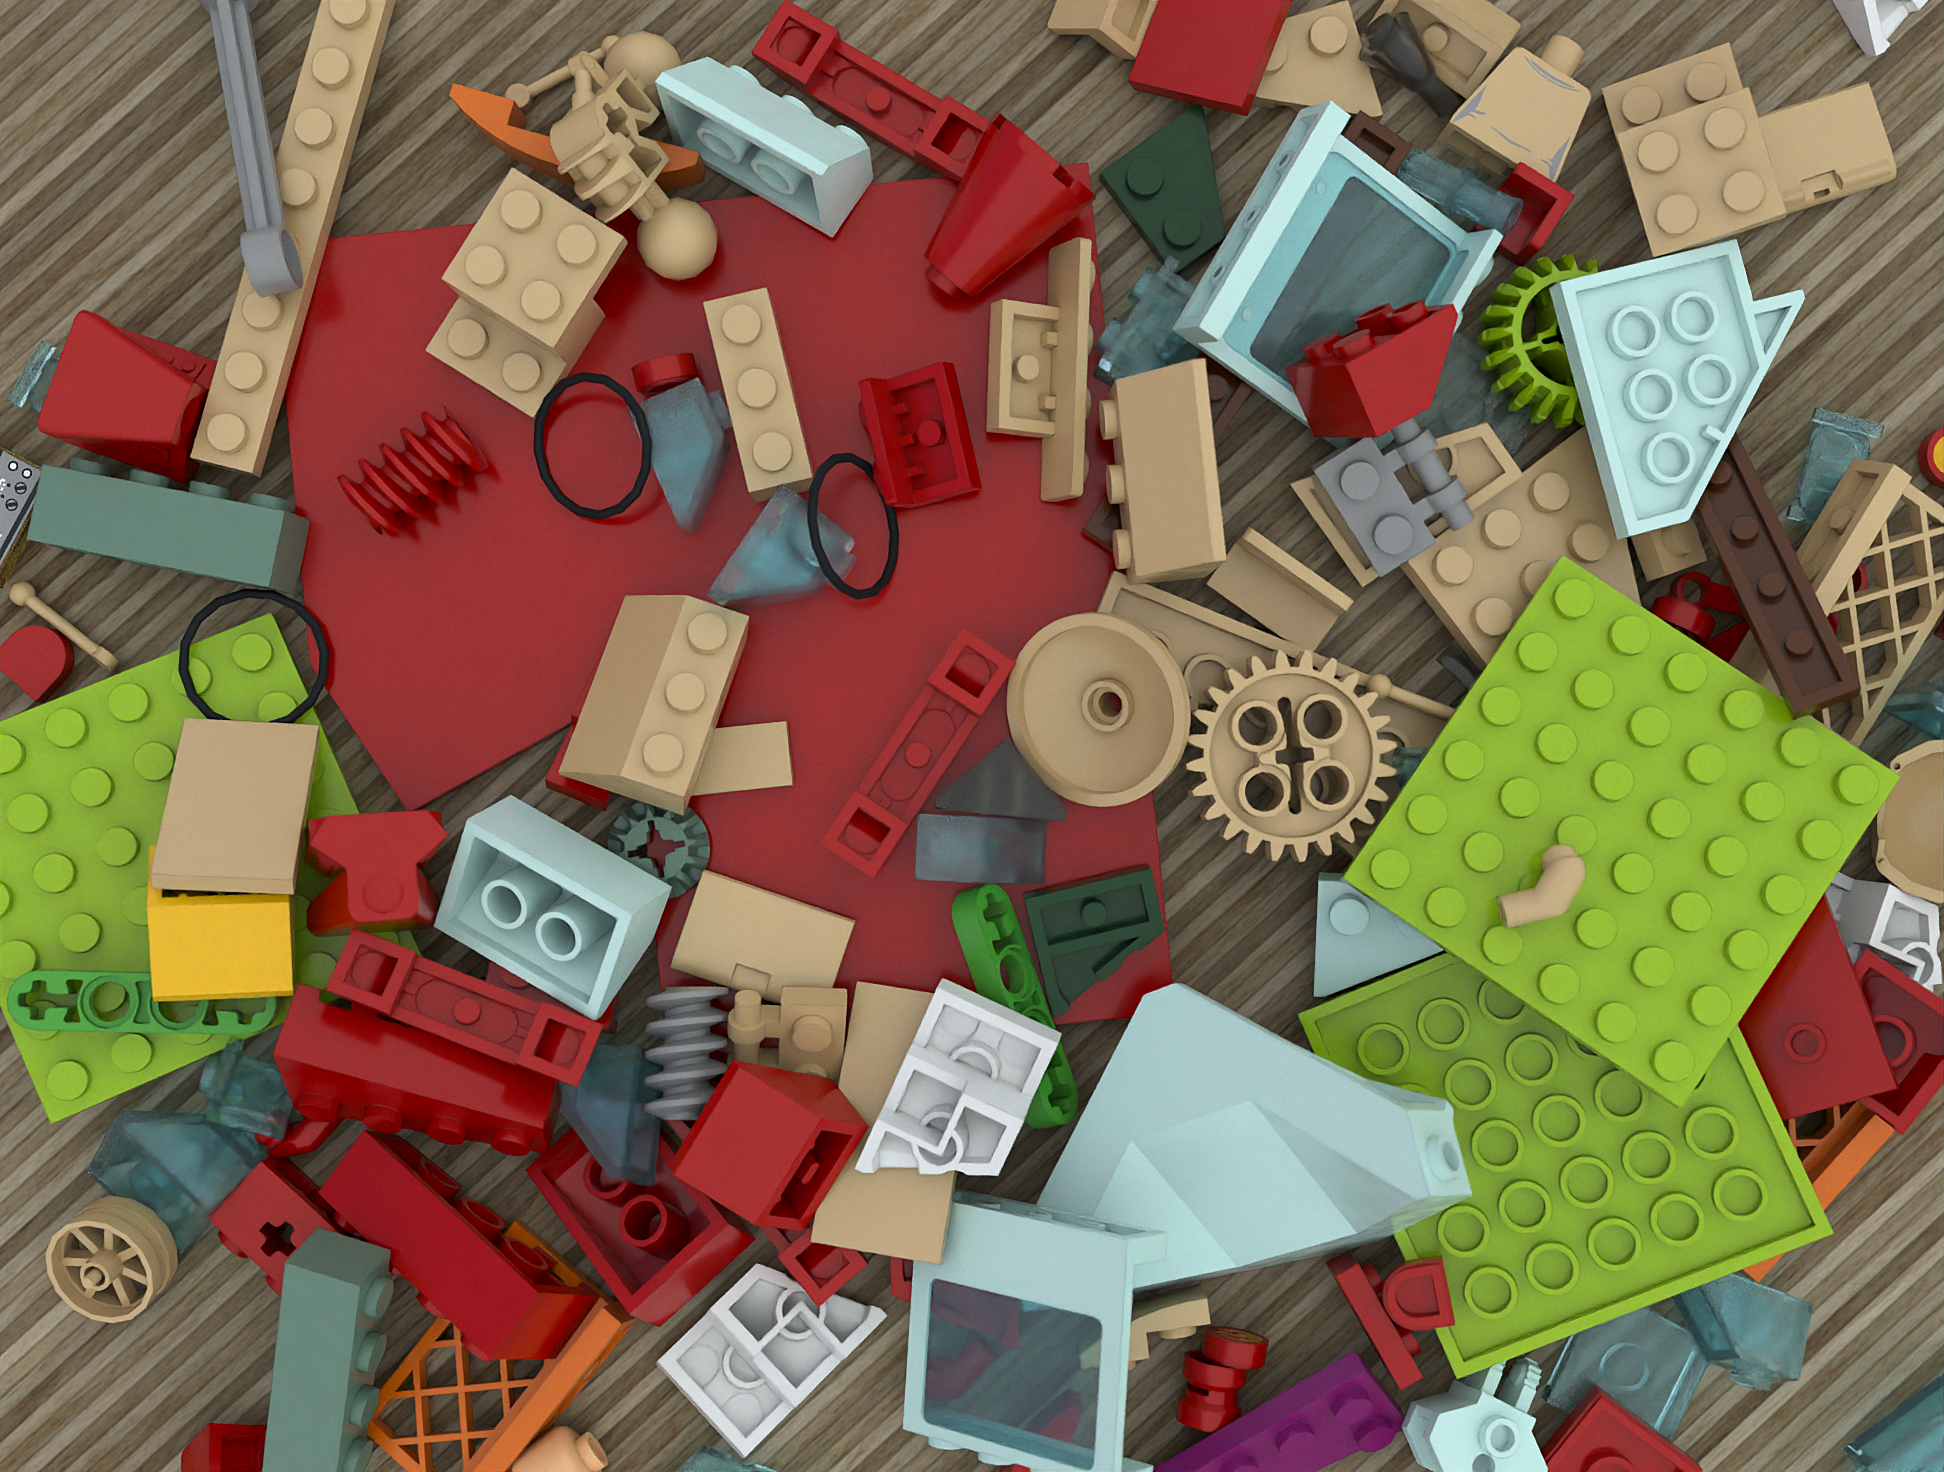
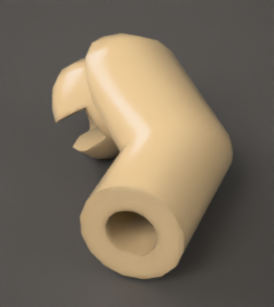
[1497,844,1586,929]

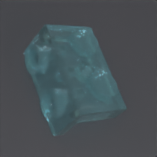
[1093,255,1200,387]

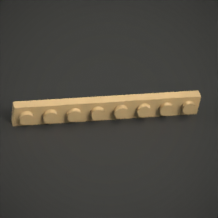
[190,0,396,478]

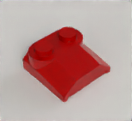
[1853,948,1944,1135]

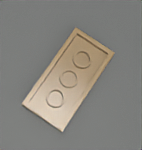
[810,981,958,1265]

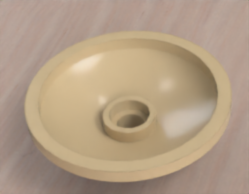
[1006,612,1191,807]

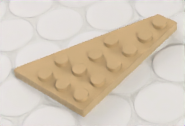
[1400,425,1642,672]

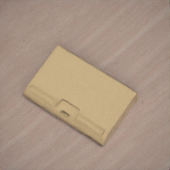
[1758,82,1897,215]
[671,869,856,1005]

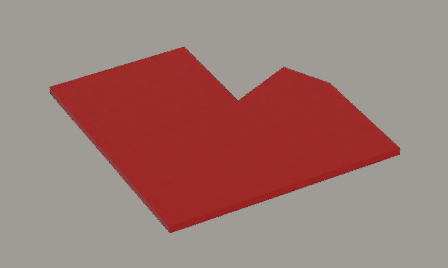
[285,162,1173,1059]

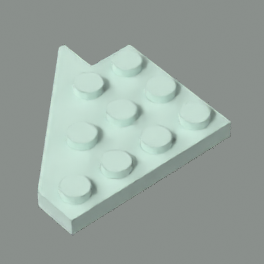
[1549,239,1805,540]

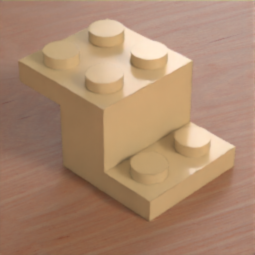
[1601,42,1787,259]
[425,167,628,420]

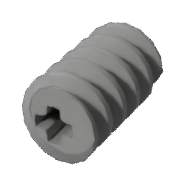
[644,987,730,1120]

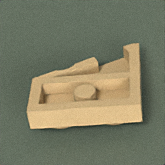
[1252,0,1384,122]

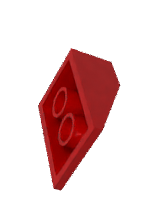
[525,1084,756,1327]

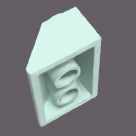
[655,57,874,238]
[434,795,672,1021]

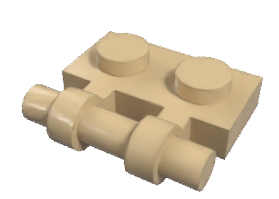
[727,986,847,1087]

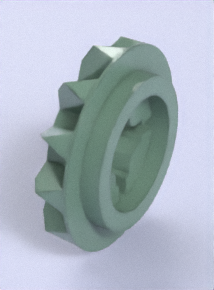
[608,801,710,899]

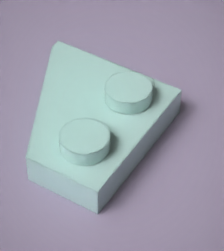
[1314,872,1444,997]

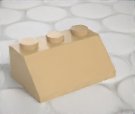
[1099,358,1227,585]
[559,595,749,816]

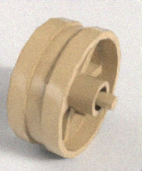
[45,1195,178,1323]

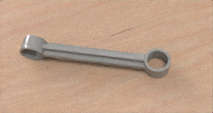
[198,0,303,297]

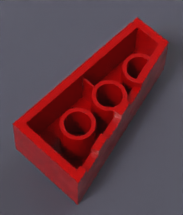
[273,983,566,1156]
[318,1129,601,1362]

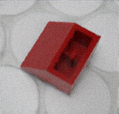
[1284,299,1458,438]
[668,1060,869,1231]

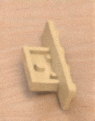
[986,237,1095,502]

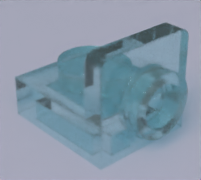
[199,1035,295,1140]

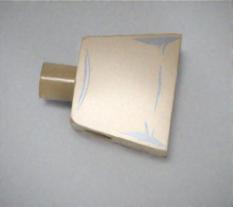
[1437,35,1592,182]

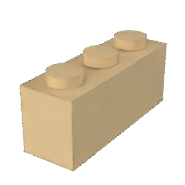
[703,287,815,503]

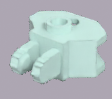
[1401,1357,1548,1472]

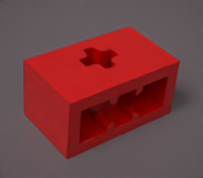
[208,1156,368,1297]

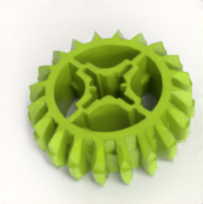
[1476,253,1598,428]

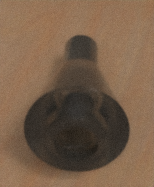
[1359,12,1459,118]

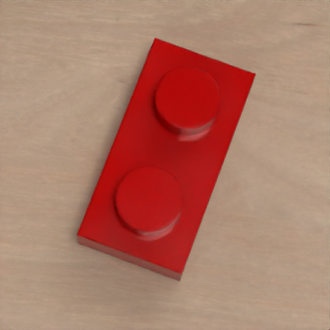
[1326,1251,1423,1390]

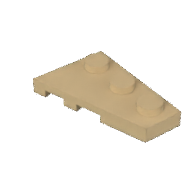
[1288,422,1524,587]

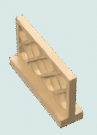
[1729,458,1944,748]

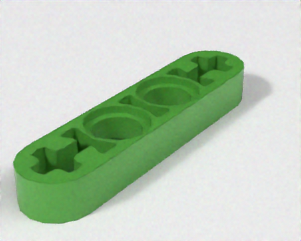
[952,883,1079,1129]
[7,970,281,1035]

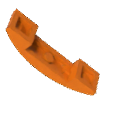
[449,83,707,192]

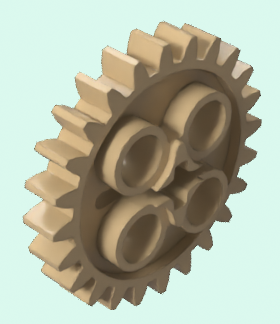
[1182,650,1397,862]

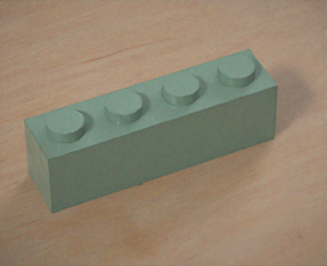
[26,458,311,595]
[262,1227,394,1472]

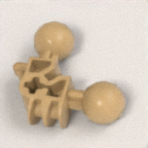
[550,31,718,281]

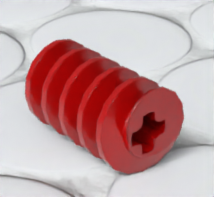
[337,404,488,535]

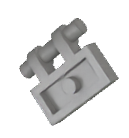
[1310,417,1475,577]

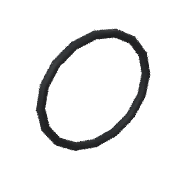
[533,372,652,520]
[807,453,899,600]
[178,589,329,724]

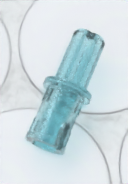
[1397,149,1523,237]

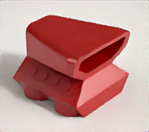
[37,310,218,484]
[303,810,448,937]

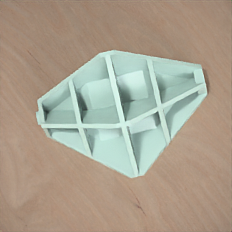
[1025,983,1472,1311]

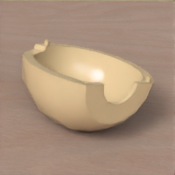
[1871,739,1944,903]

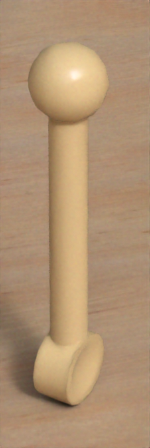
[505,35,619,111]
[9,581,120,673]
[1367,674,1455,720]

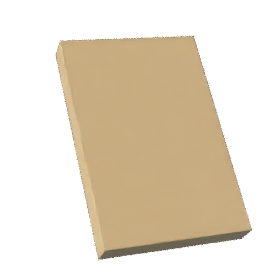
[150,718,320,894]

